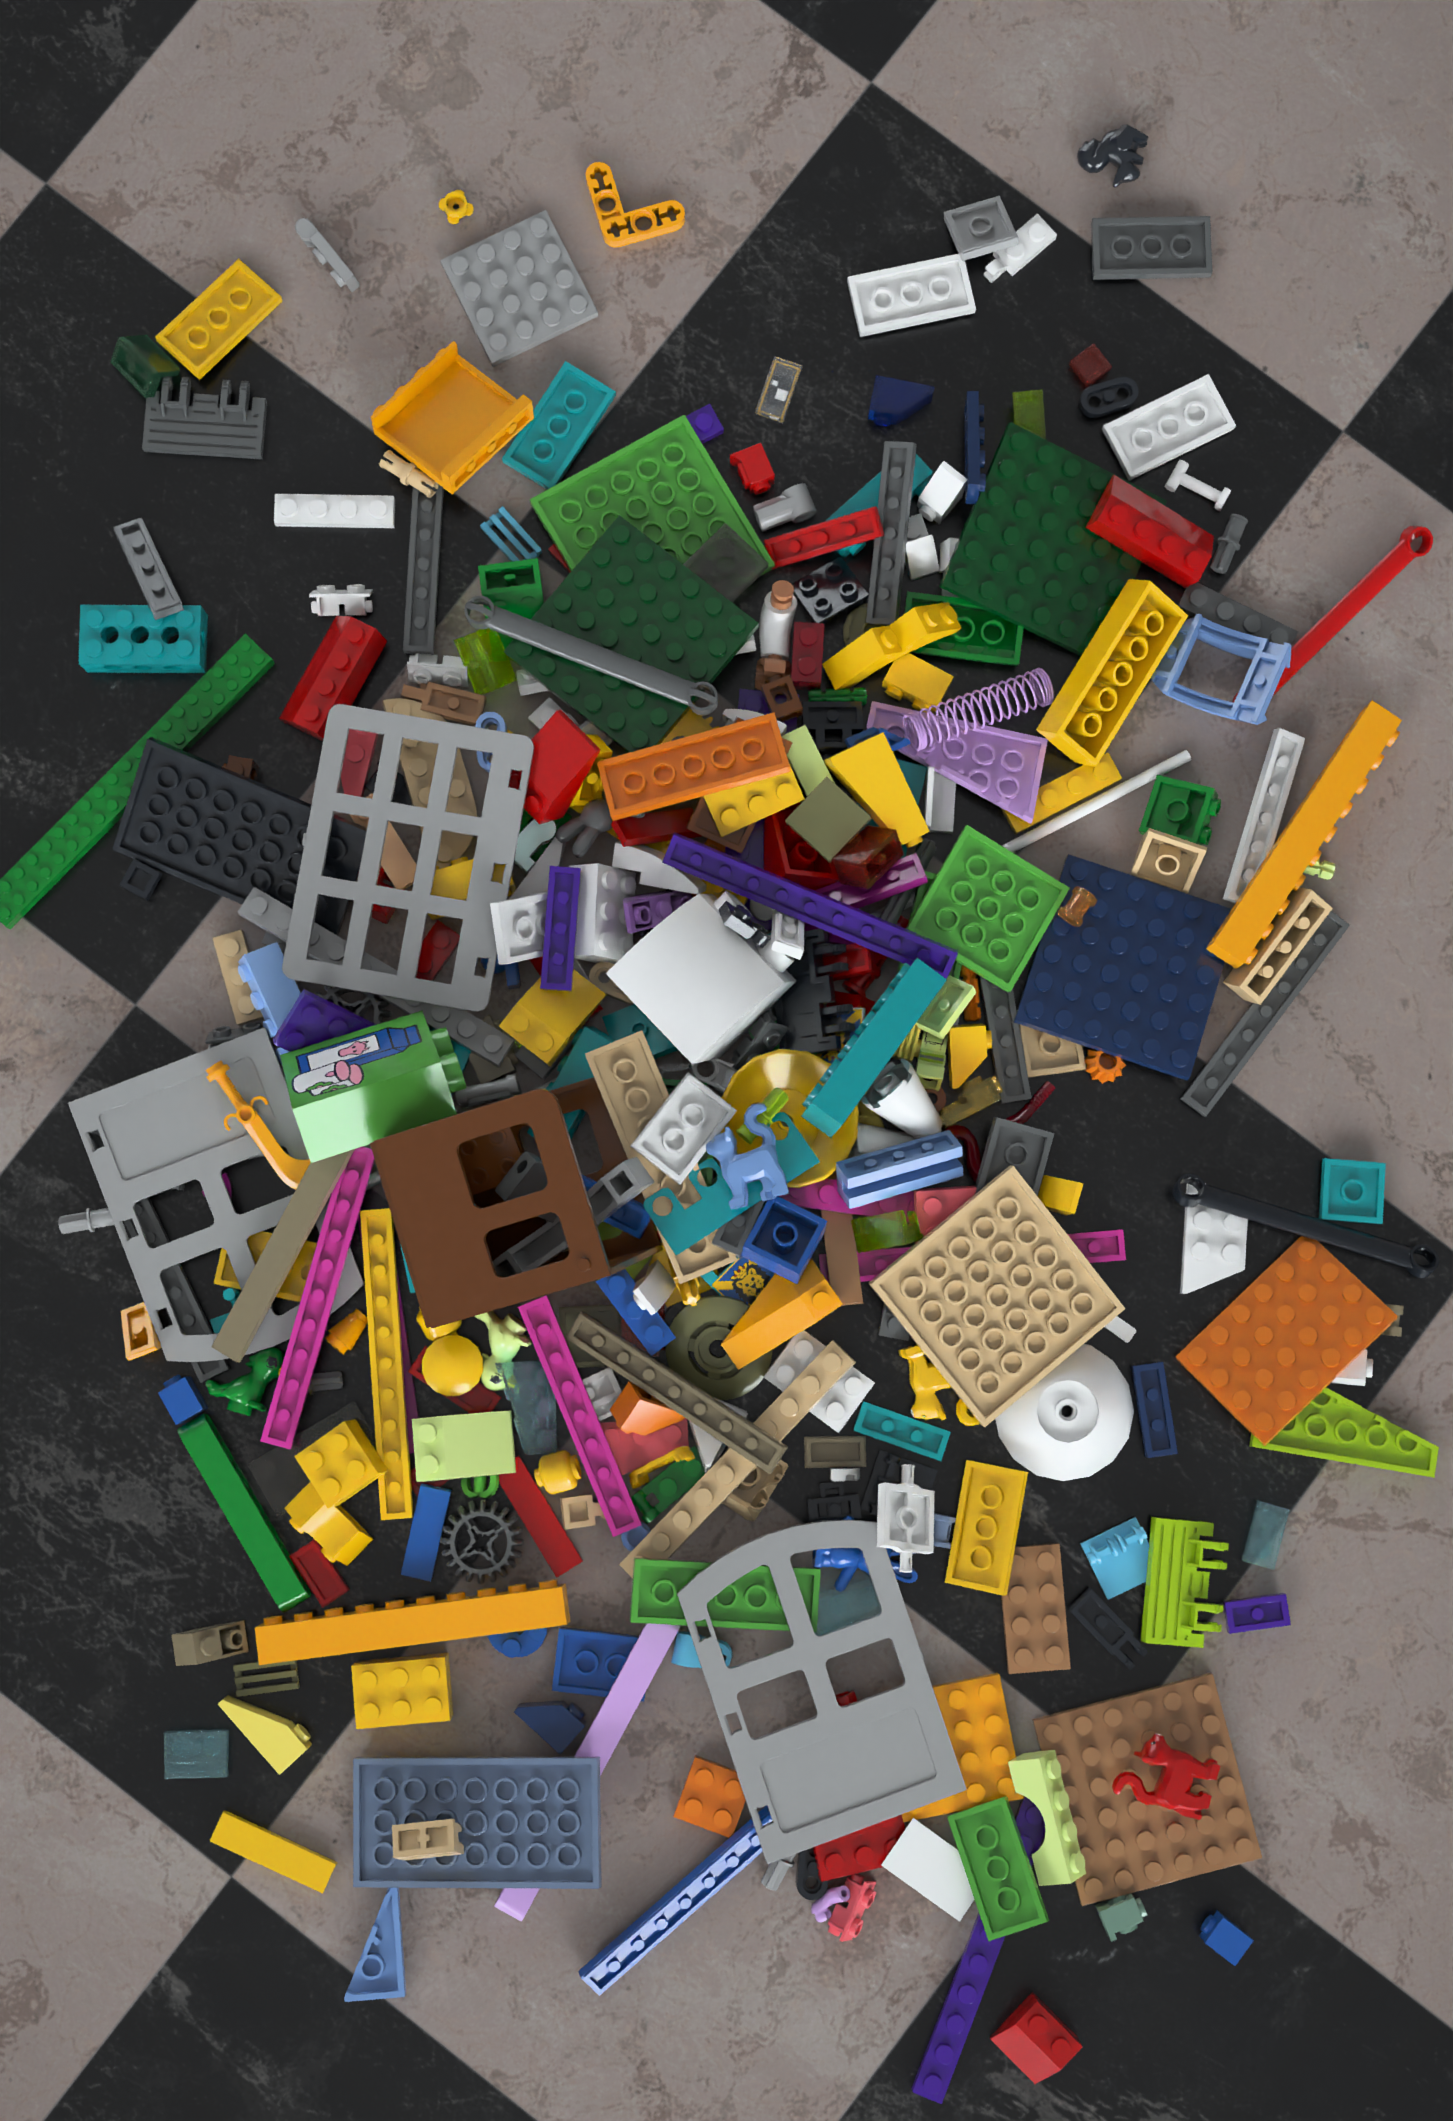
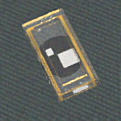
[755,356,802,423]

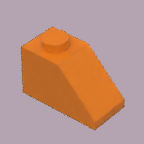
[610,1381,685,1436]

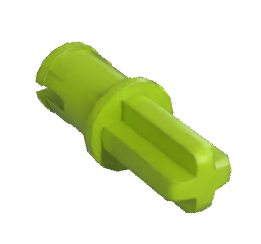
[736,1087,789,1144]

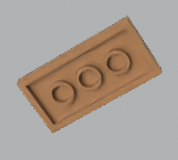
[1001,1543,1071,1674]

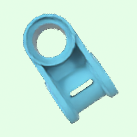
[671,1631,732,1668]

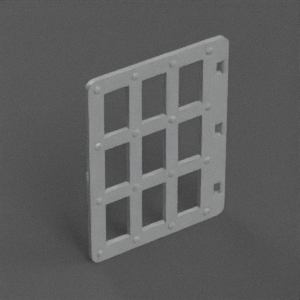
[282,704,534,1012]

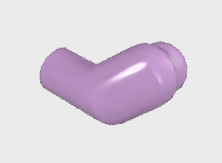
[811,1885,850,1922]

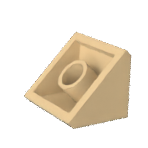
[1130,828,1207,894]

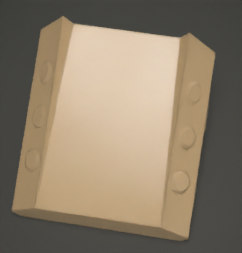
[722,1447,788,1521]

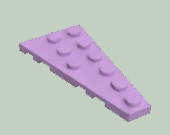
[866,701,1048,824]

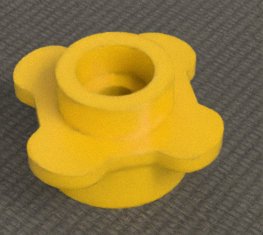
[439,190,474,224]

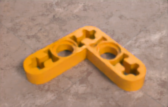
[586,162,685,248]

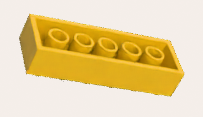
[1036,579,1188,767]

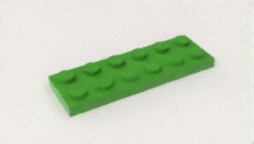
[630,1558,821,1632]

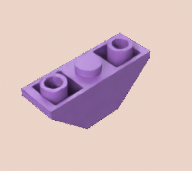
[623,890,692,933]

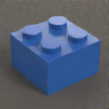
[742,1196,827,1284]

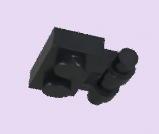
[802,701,863,756]

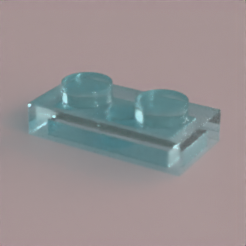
[1242,1500,1290,1570]

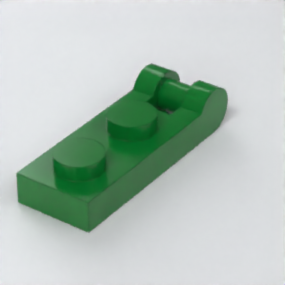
[631,1445,705,1524]

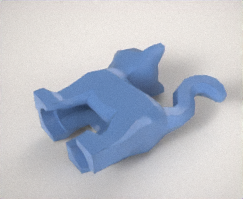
[706,1103,789,1209]

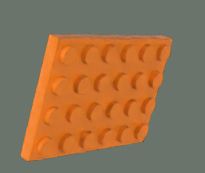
[1176,1236,1398,1446]

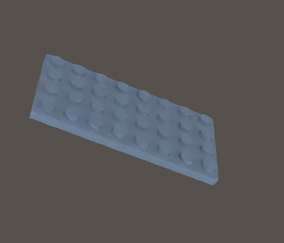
[353,1757,602,1889]

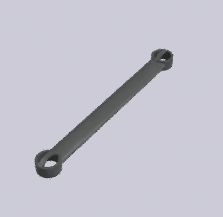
[464,596,719,716]

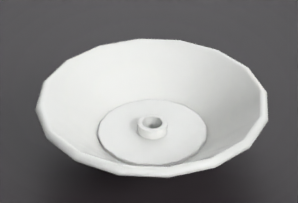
[995,1344,1134,1481]

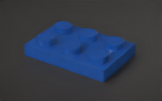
[552,1627,645,1702]

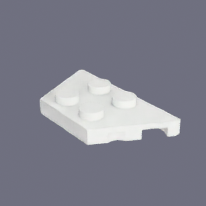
[1180,1184,1248,1294]

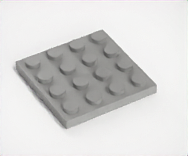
[440,210,598,367]

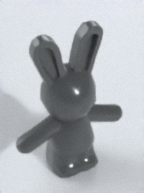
[555,789,645,858]

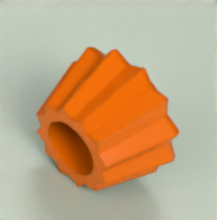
[1085,1049,1126,1084]

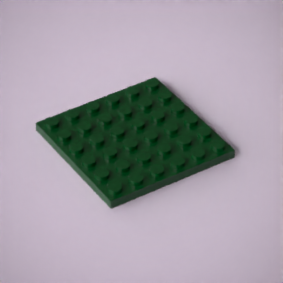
[939,422,1167,656]
[503,515,759,753]

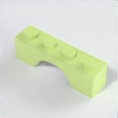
[1008,1750,1086,1886]

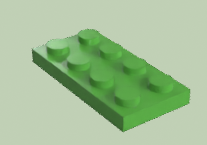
[947,1796,1049,1941]

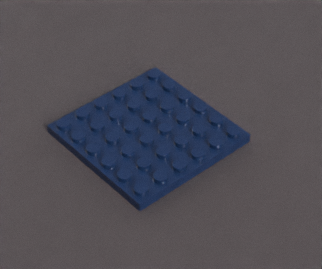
[1014,854,1231,1080]

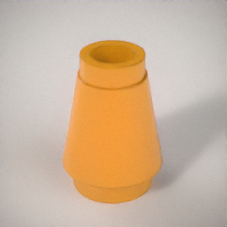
[325,1308,368,1355]

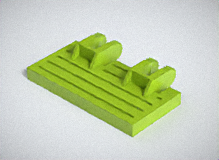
[1141,1517,1229,1648]

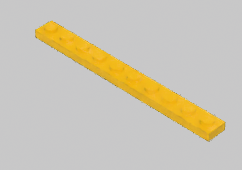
[360,1208,413,1520]

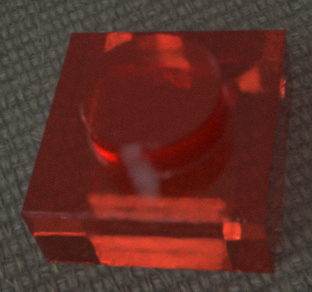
[1069,344,1112,387]

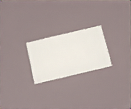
[881,1818,975,1922]

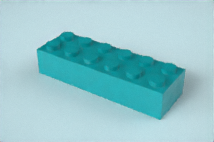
[801,958,947,1138]

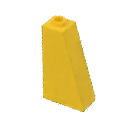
[823,732,930,848]

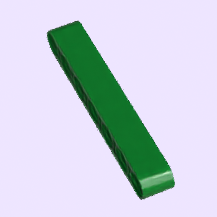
[177,1412,311,1613]

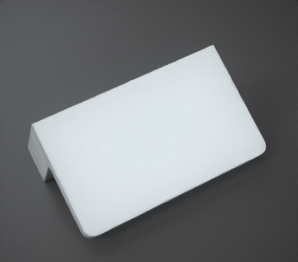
[923,766,956,834]

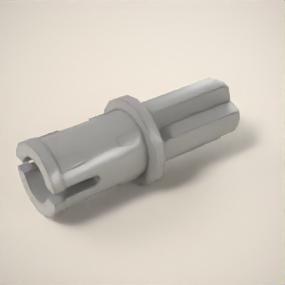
[58,1208,114,1234]
[761,1854,796,1891]

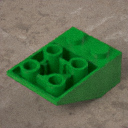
[478,558,545,663]

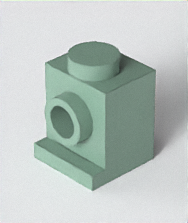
[1095,1893,1147,1942]

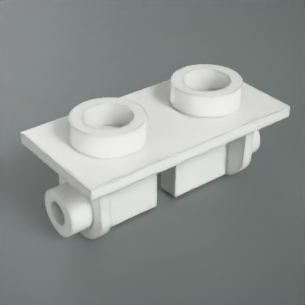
[309,584,373,616]
[407,653,470,687]

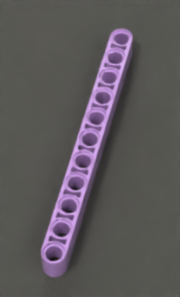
[494,1623,681,1922]

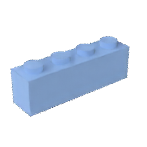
[238,942,301,1065]

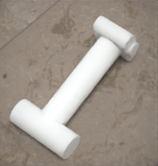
[1165,460,1231,511]

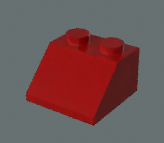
[989,1992,1083,2084]

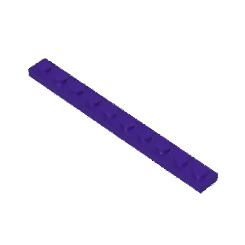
[662,833,958,979]
[911,1796,1046,2104]

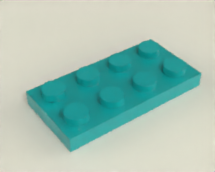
[502,361,616,490]

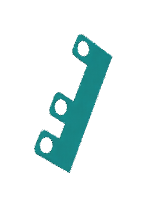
[644,1112,820,1256]

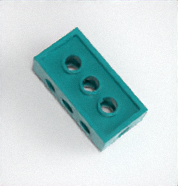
[79,605,208,673]

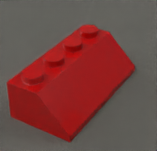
[1085,475,1214,588]
[279,616,387,741]

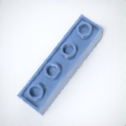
[836,1130,963,1209]

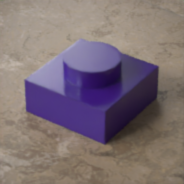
[686,404,724,444]

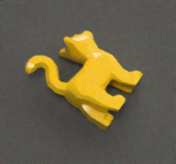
[898,1345,979,1426]

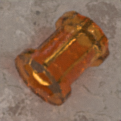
[1058,886,1097,927]

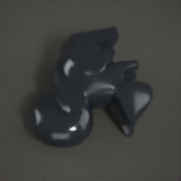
[1077,124,1149,188]

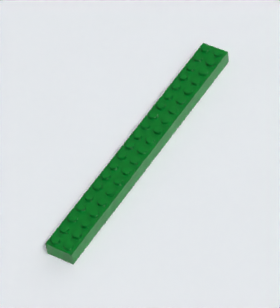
[0,633,275,930]

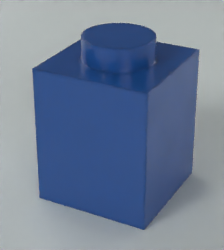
[158,1374,209,1425]
[1199,1910,1254,1966]

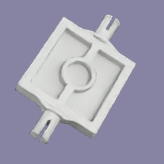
[877,1465,935,1573]

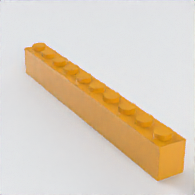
[1206,700,1402,969]
[255,1579,571,1665]

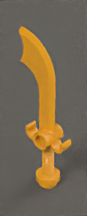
[205,1060,311,1190]

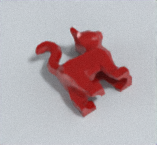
[1112,1734,1220,1820]

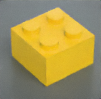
[294,1419,389,1509]

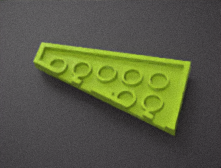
[1249,1388,1439,1478]

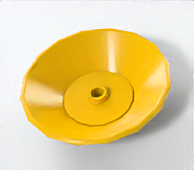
[721,1049,859,1188]

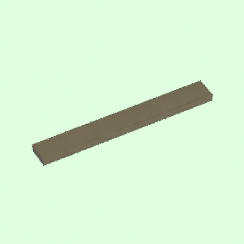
[212,1149,355,1362]
[565,1311,788,1474]

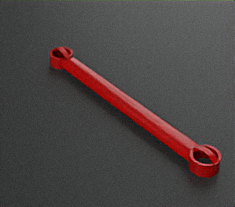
[1232,526,1433,703]

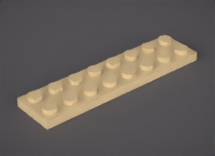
[585,1030,737,1284]

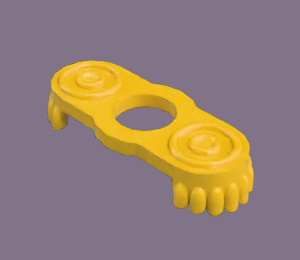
[628,1446,695,1489]

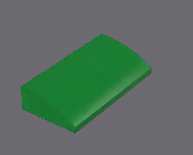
[904,591,1024,666]

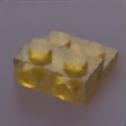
[940,1075,1003,1131]

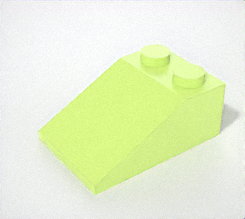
[412,1410,516,1482]

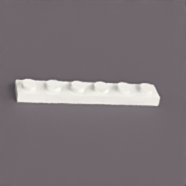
[1223,728,1305,903]

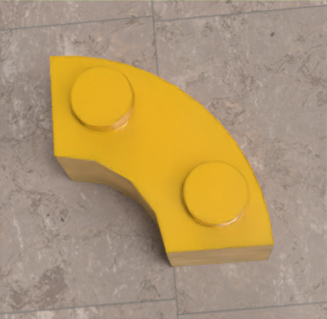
[284,1482,373,1566]

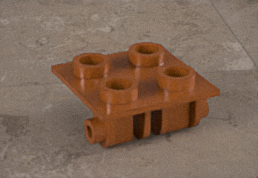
[459,1127,523,1195]

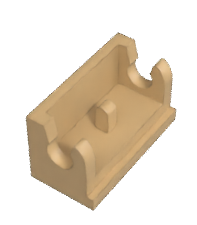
[392,1819,464,1861]

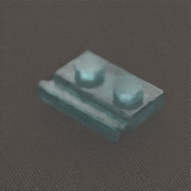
[164,1729,229,1779]

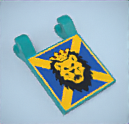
[701,1257,774,1306]

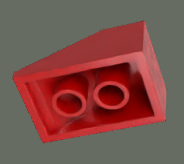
[509,709,601,824]
[764,802,839,891]

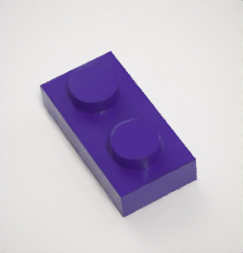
[1223,1593,1291,1634]

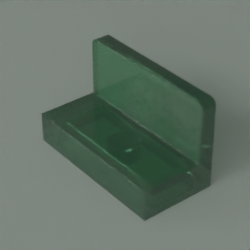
[111,335,180,398]

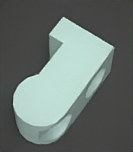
[514,819,556,874]

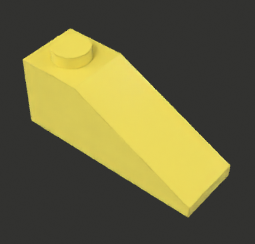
[218,1696,312,1775]

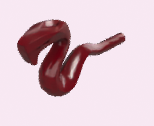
[945,1081,1055,1183]

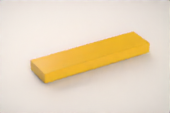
[210,1810,337,1893]

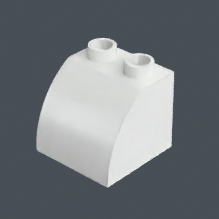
[606,891,796,1064]

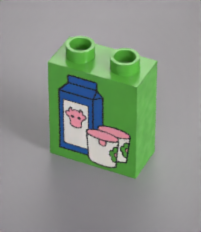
[280,1010,467,1163]

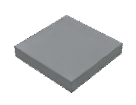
[944,196,1018,261]

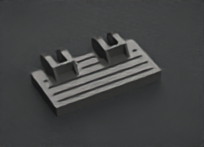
[142,376,267,459]

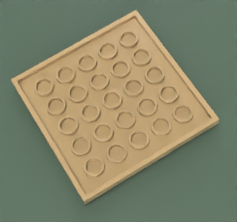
[869,1165,1125,1427]

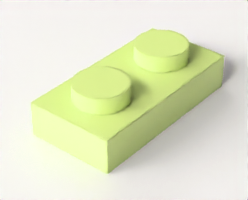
[916,975,976,1039]

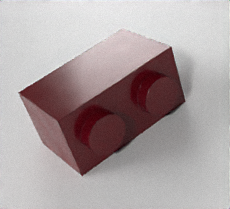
[791,622,824,690]

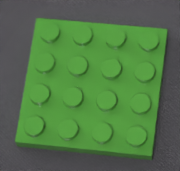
[906,825,1070,992]

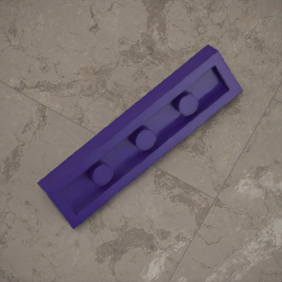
[540,866,581,992]

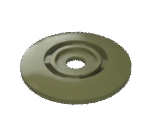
[665,1296,773,1400]

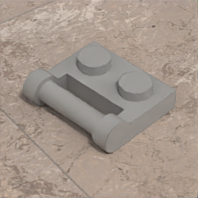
[455,1074,522,1108]

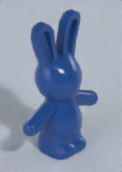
[812,1516,918,1592]

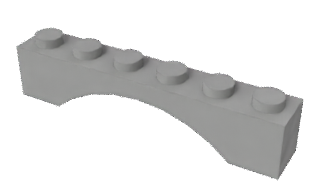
[493,1157,654,1277]

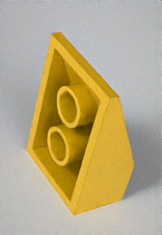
[499,969,606,1067]

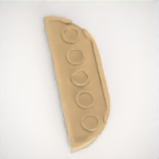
[382,698,477,869]

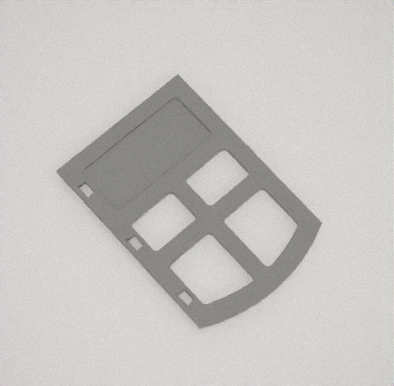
[68,1027,364,1362]
[677,1520,967,1864]

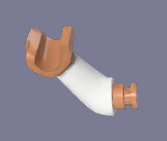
[754,580,797,690]

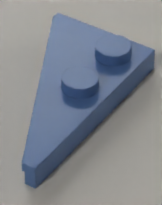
[344,1888,406,2002]

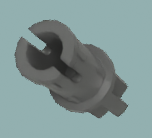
[1210,514,1248,574]
[308,1371,343,1395]

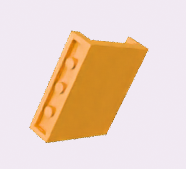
[371,341,534,494]

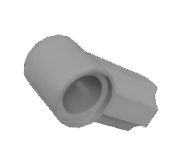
[753,483,817,532]

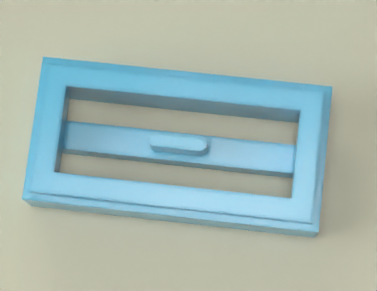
[480,506,542,562]

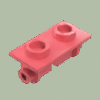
[827,1873,876,1942]

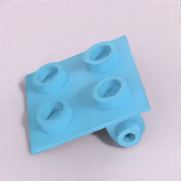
[1080,1517,1149,1600]

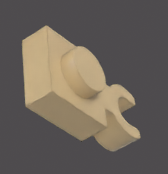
[560,1494,605,1530]

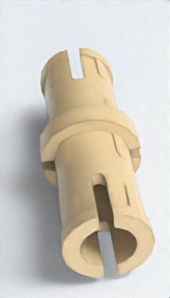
[379,450,439,498]

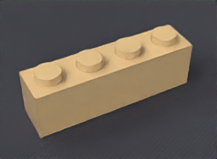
[1223,888,1333,1005]

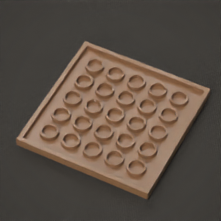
[1032,1672,1262,1906]

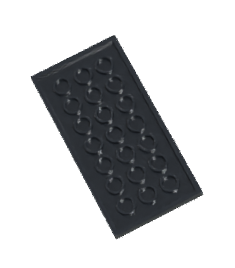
[112,737,367,936]

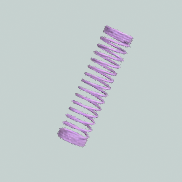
[903,668,1054,751]

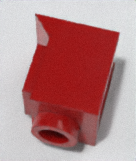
[730,443,775,495]

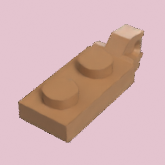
[401,682,487,726]

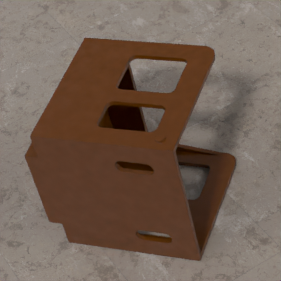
[370,1077,663,1329]

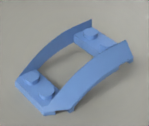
[1150,613,1292,725]

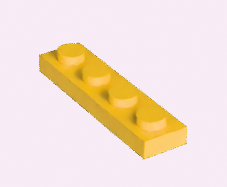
[1001,752,1122,835]

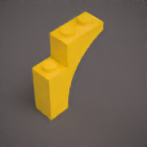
[822,602,961,690]

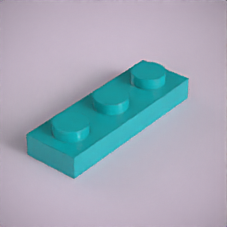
[853,1401,951,1461]

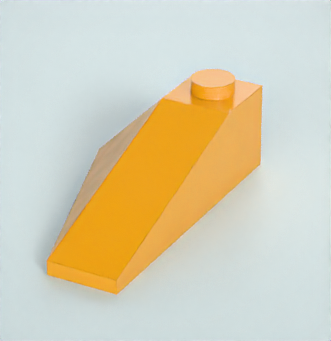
[721,1258,843,1370]

